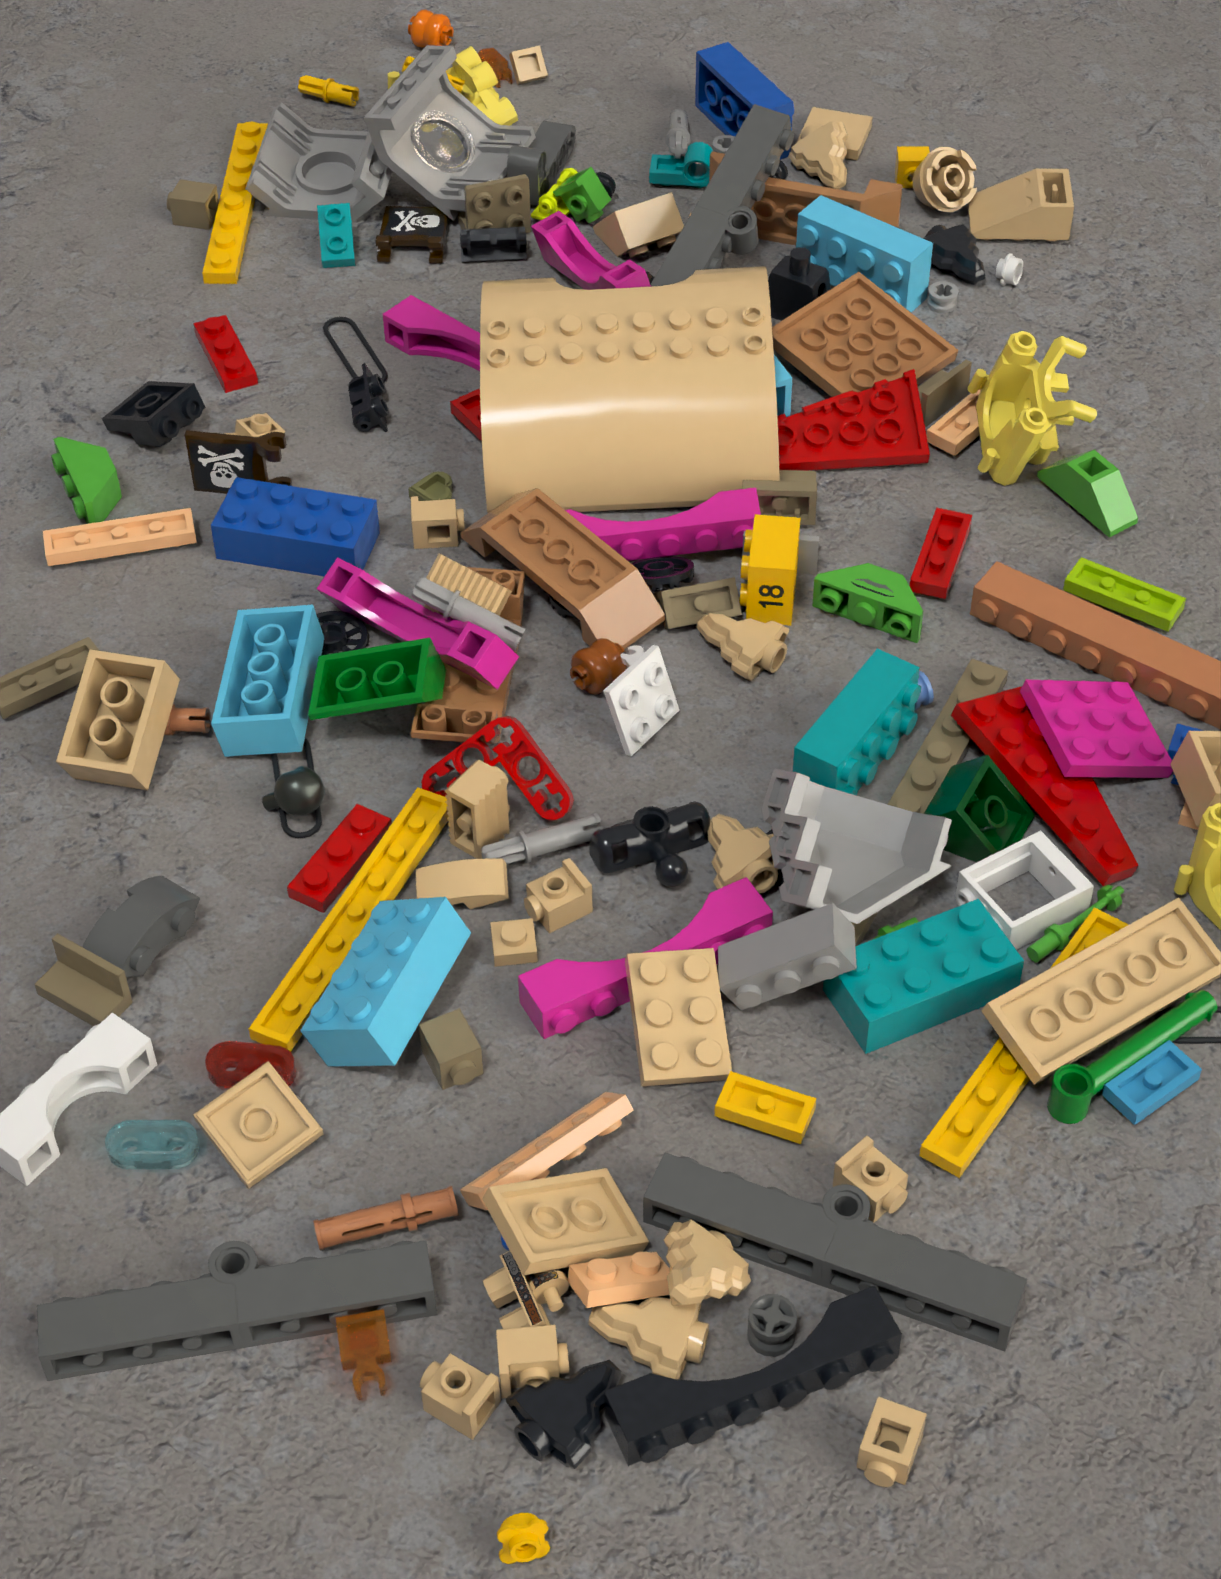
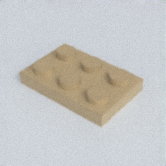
[625,948,732,1087]
[482,1168,649,1275]

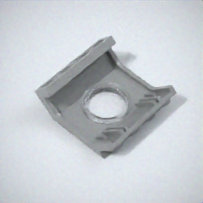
[364,45,536,221]

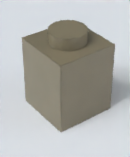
[167,179,219,230]
[418,1008,483,1090]

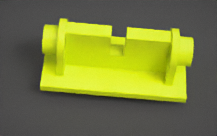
[531,168,578,220]

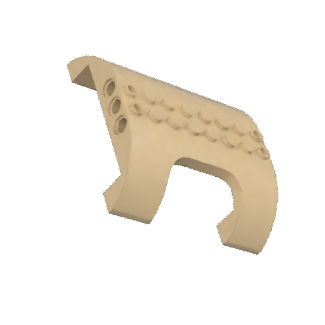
[480,266,780,513]

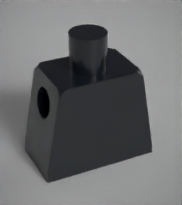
[768,247,831,321]

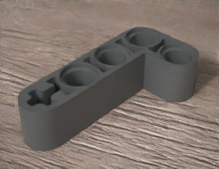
[507,121,576,206]

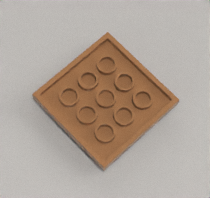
[772,272,958,397]

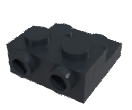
[102,381,206,447]

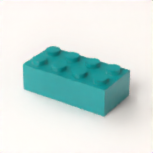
[793,648,921,796]
[823,899,1024,1054]

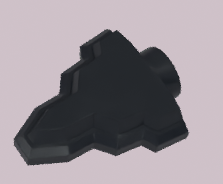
[923,224,985,285]
[506,1360,622,1469]

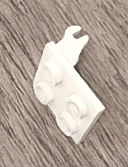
[603,645,680,756]

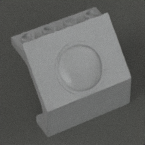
[245,102,392,222]

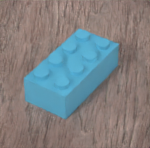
[796,195,933,312]
[211,605,324,757]
[300,897,471,1066]

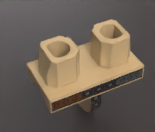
[483,1250,569,1329]

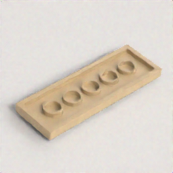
[981,897,1221,1085]

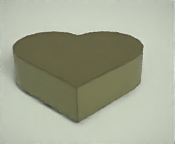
[408,471,453,501]

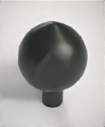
[262,766,324,816]

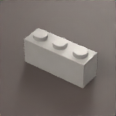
[718,903,857,1010]

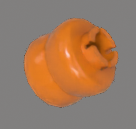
[408,9,454,47]

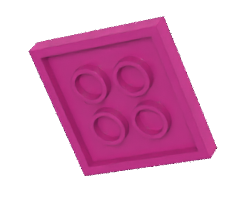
[1020,679,1173,778]

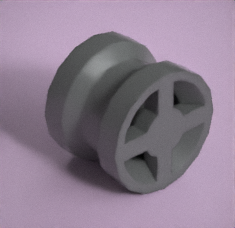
[747,1294,797,1357]

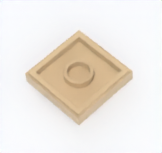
[797,107,873,160]
[193,1061,323,1189]

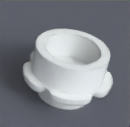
[996,253,1023,286]

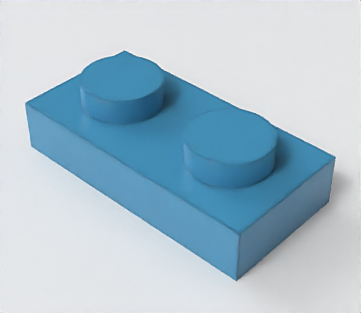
[1102,1040,1202,1125]

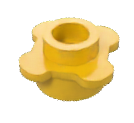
[497,1513,550,1564]

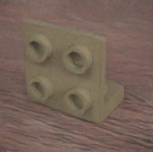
[458,174,531,233]
[742,470,817,525]

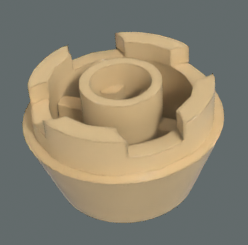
[913,147,977,212]

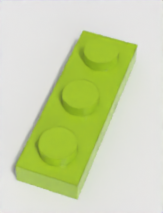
[1063,557,1186,632]

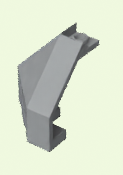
[762,769,952,924]

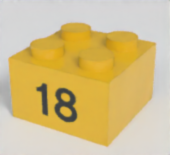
[739,514,801,626]

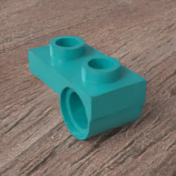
[649,142,713,188]
[317,203,355,268]

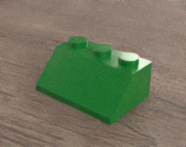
[308,638,446,720]

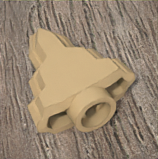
[788,121,849,189]
[697,613,789,681]
[708,814,778,894]
[664,1220,751,1306]
[588,1297,709,1379]

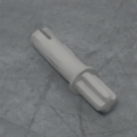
[666,109,691,159]
[412,577,526,651]
[481,813,603,865]

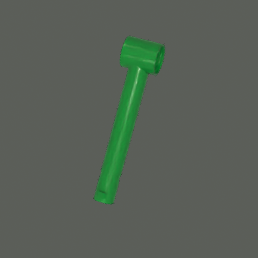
[1047,990,1217,1124]

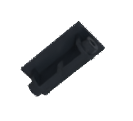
[460,227,527,263]
[348,363,389,432]

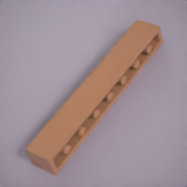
[970,561,1221,729]

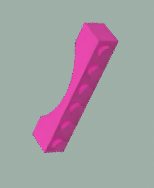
[531,211,651,290]
[383,295,480,371]
[565,487,761,561]
[317,558,519,690]
[518,877,773,1039]

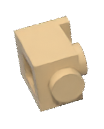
[411,496,465,549]
[524,858,593,934]
[833,1136,908,1222]
[496,1325,569,1399]
[420,1353,501,1440]
[857,1397,927,1487]

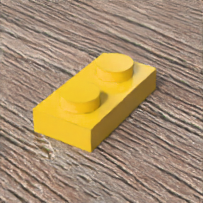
[714,1071,817,1144]

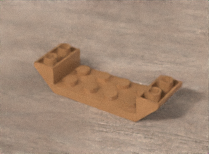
[709,152,903,245]
[461,488,665,650]
[411,567,525,744]

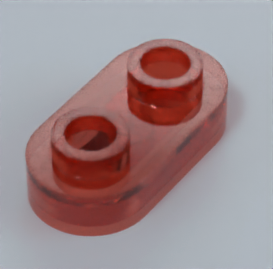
[205,1041,296,1089]

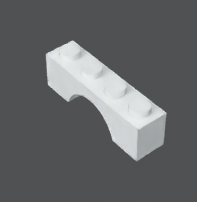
[0,1013,157,1186]

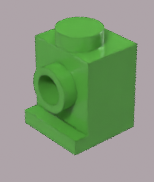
[553,167,611,223]

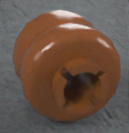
[570,638,627,695]

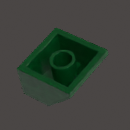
[924,755,1036,863]

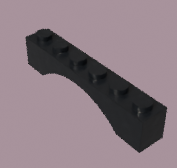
[604,1285,902,1466]

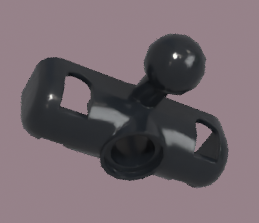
[589,801,710,887]

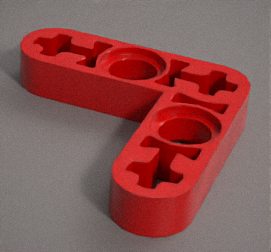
[421,716,574,820]

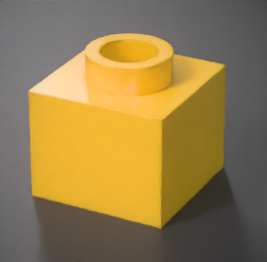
[895,146,930,188]

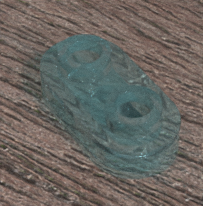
[105,1120,200,1169]

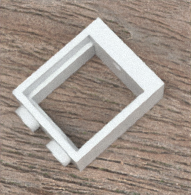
[955,830,1094,950]

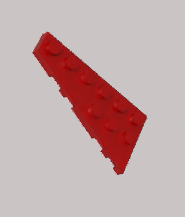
[777,369,930,471]
[951,686,1139,886]

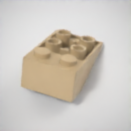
[967,168,1074,241]

